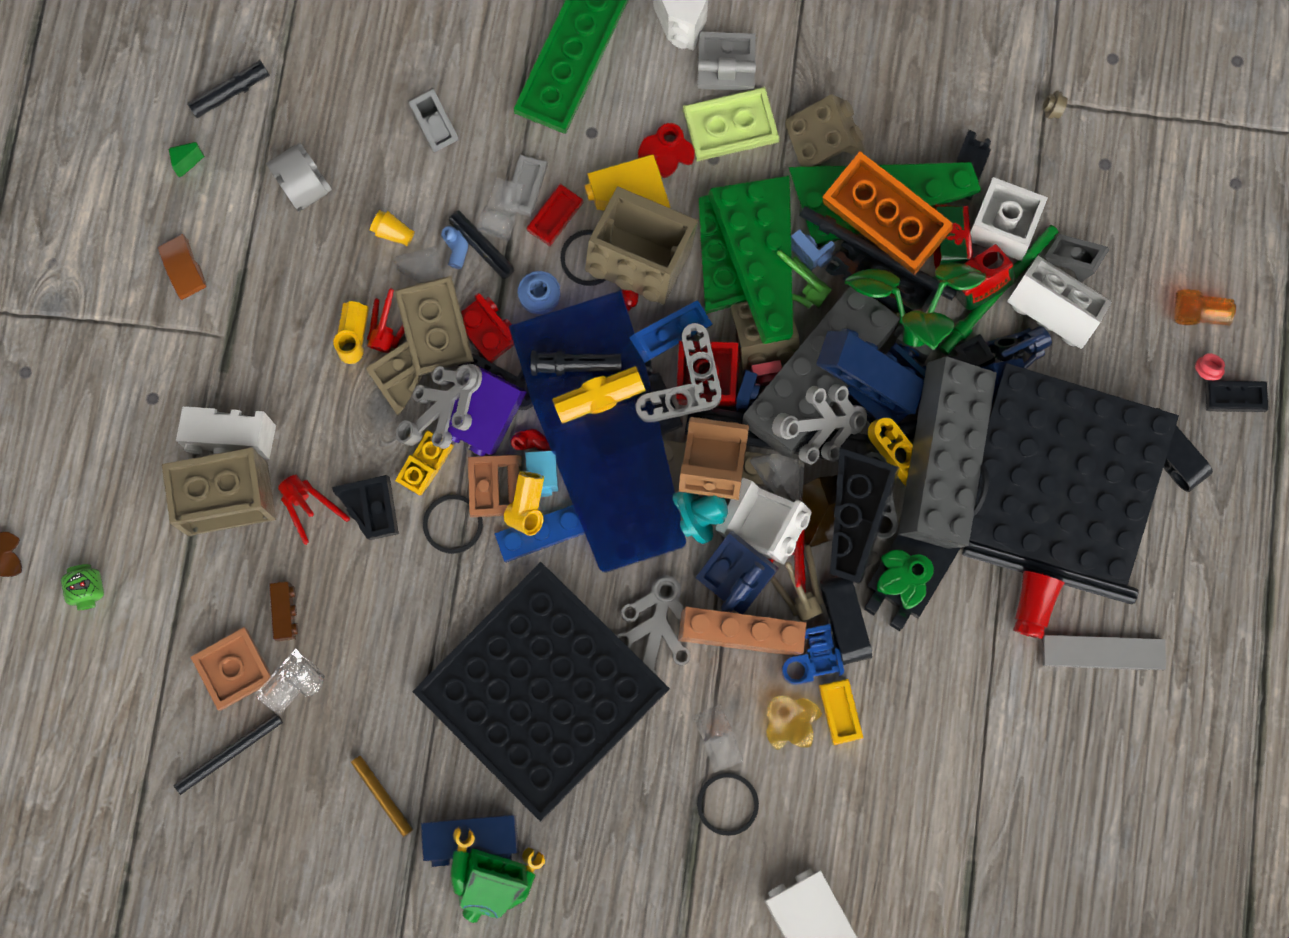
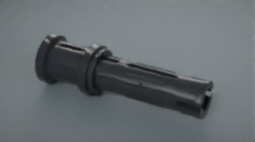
[531,349,622,376]

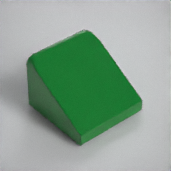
[169,142,204,177]

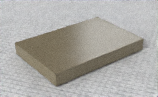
[394,276,474,376]

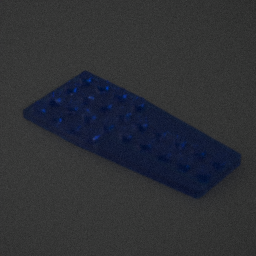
[509,290,686,573]

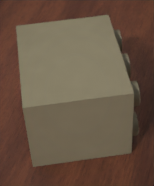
[585,186,698,304]
[162,447,276,536]

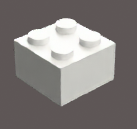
[970,177,1048,261]

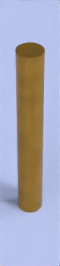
[351,755,413,837]

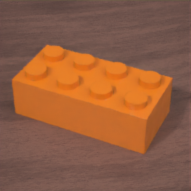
[822,151,953,275]

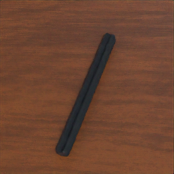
[962,540,1139,604]

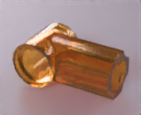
[1174,289,1236,326]

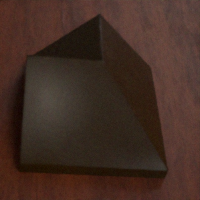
[788,475,837,548]

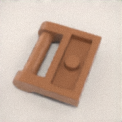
[468,455,522,517]

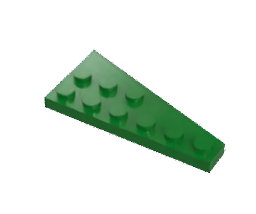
[788,162,981,247]
[708,176,793,344]

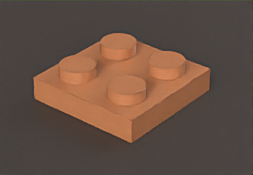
[191,627,274,711]

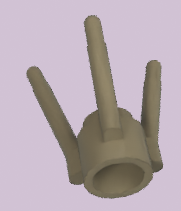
[770,545,824,622]

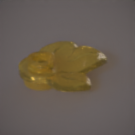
[766,695,822,750]

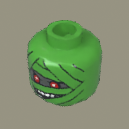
[61,564,104,610]

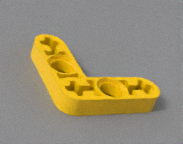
[868,418,913,487]

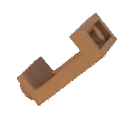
[679,417,749,500]

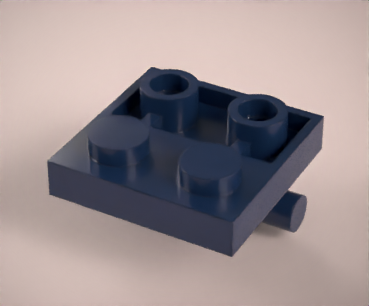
[695,531,779,614]

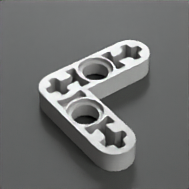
[636,323,721,422]

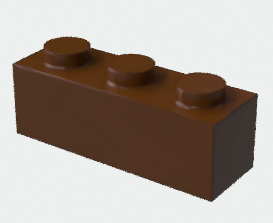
[270,582,298,642]

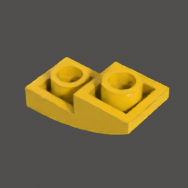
[395,430,454,496]

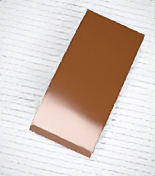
[158,234,207,300]

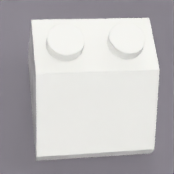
[653,0,708,50]

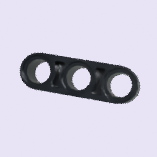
[1157,408,1213,492]
[820,577,872,665]

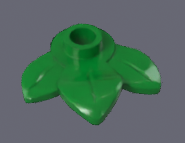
[877,550,934,609]

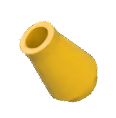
[370,210,415,246]

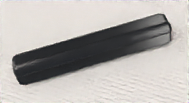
[448,211,514,279]

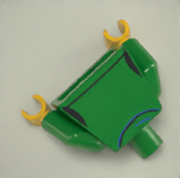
[450,827,545,923]

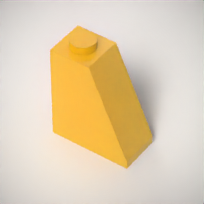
[584,154,671,211]

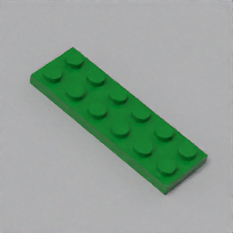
[514,0,629,134]

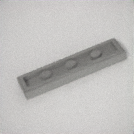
[1042,635,1166,671]

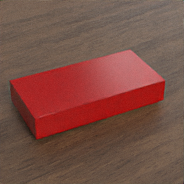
[526,184,584,247]

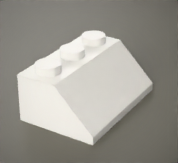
[1007,256,1112,349]

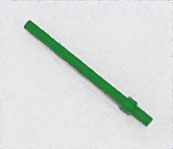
[939,225,1059,355]

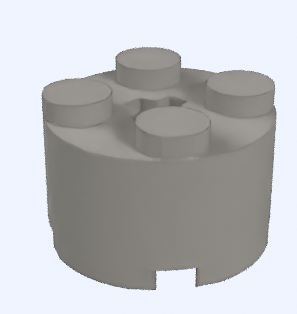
[266,143,332,213]

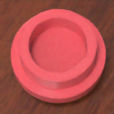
[1195,353,1225,381]

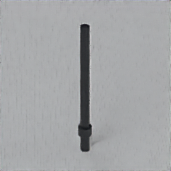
[799,206,957,301]

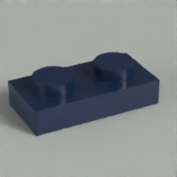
[736,370,761,413]

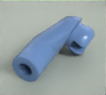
[441,226,469,269]

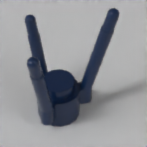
[986,326,1052,369]

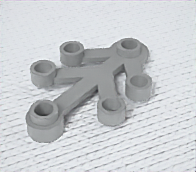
[396,364,482,449]
[772,384,867,464]
[617,575,691,675]

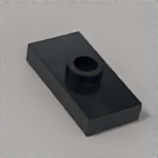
[1205,380,1269,412]

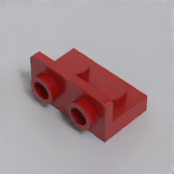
[461,293,517,363]

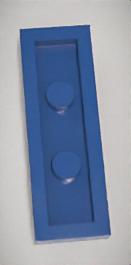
[629,300,713,363]
[494,503,589,563]

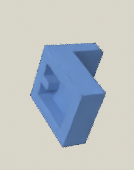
[791,229,835,271]

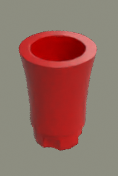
[1013,571,1064,639]

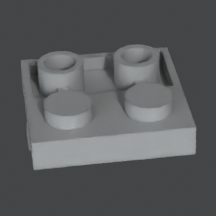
[697,32,756,91]

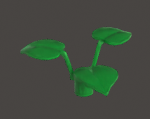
[844,262,986,350]

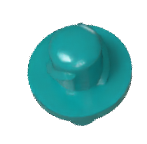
[673,491,728,544]

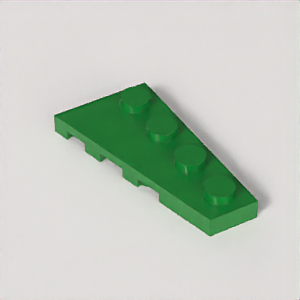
[698,195,747,314]

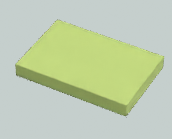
[683,87,779,161]

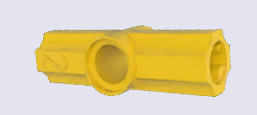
[552,366,645,424]

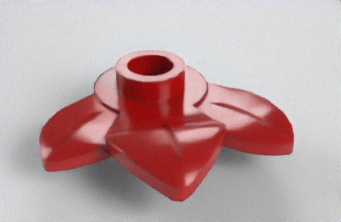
[638,123,695,178]

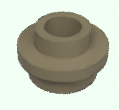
[1042,91,1068,119]

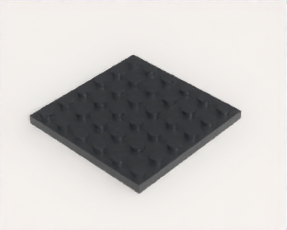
[970,363,1179,586]
[412,562,670,822]

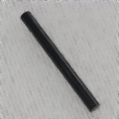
[174,713,283,795]

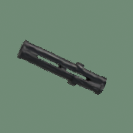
[187,60,270,119]

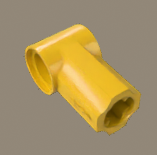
[333,301,369,364]
[504,471,544,536]

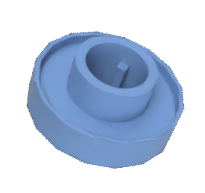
[518,271,561,315]

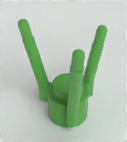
[777,250,832,309]

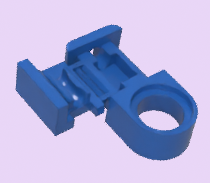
[782,624,844,685]

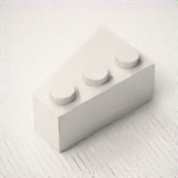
[176,406,276,459]

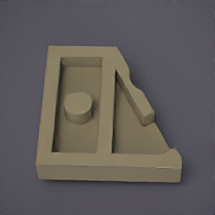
[366,341,423,416]

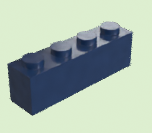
[816,328,924,414]

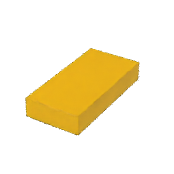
[818,679,863,745]

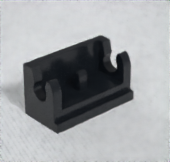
[955,130,991,201]

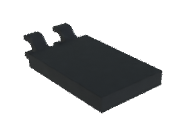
[825,241,936,314]
[863,535,961,632]

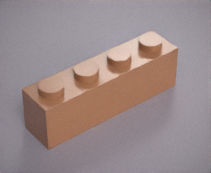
[678,607,806,656]

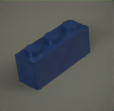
[421,815,519,867]

